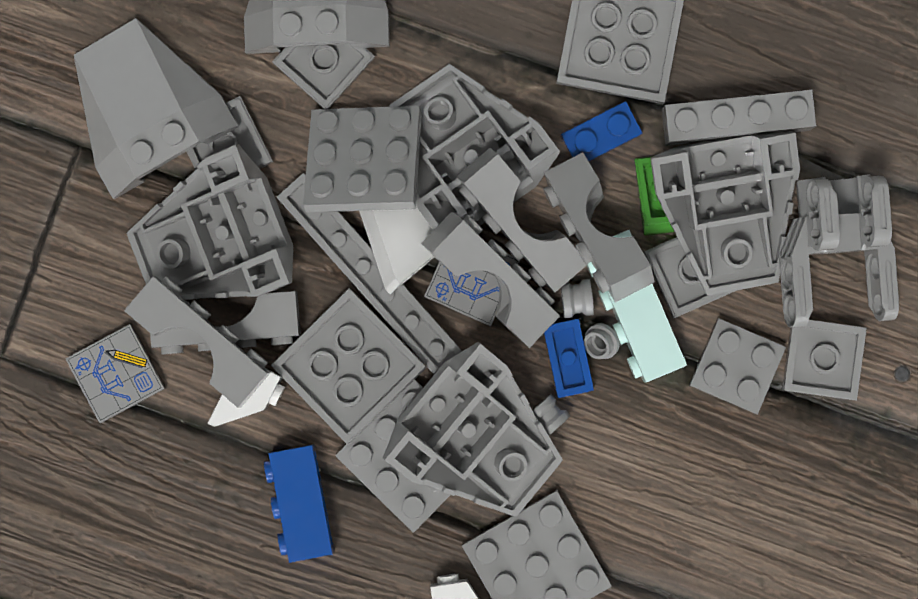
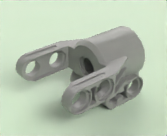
[779,174,899,328]

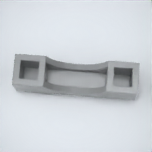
[662,90,816,146]
[456,148,588,292]
[543,152,655,303]
[421,212,560,348]
[124,276,270,408]
[150,291,301,355]

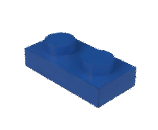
[560,101,643,161]
[544,319,594,398]

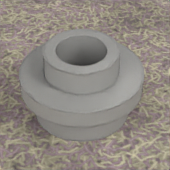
[584,323,620,359]

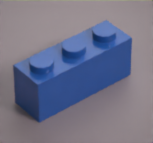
[264,444,335,563]

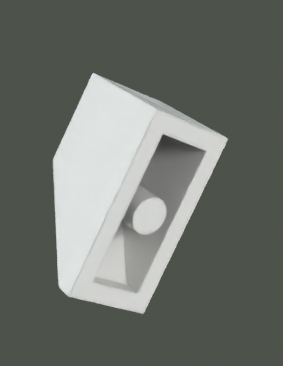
[208,368,285,427]

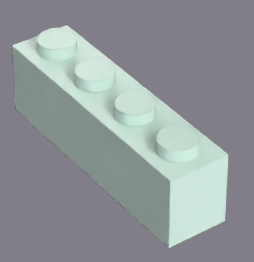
[587,230,687,383]

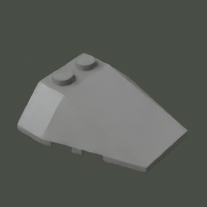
[244,0,390,54]
[74,18,239,199]
[389,64,560,230]
[650,132,800,296]
[126,144,293,300]
[383,342,563,517]

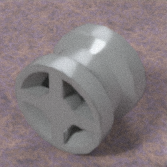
[560,279,594,318]
[533,394,571,435]

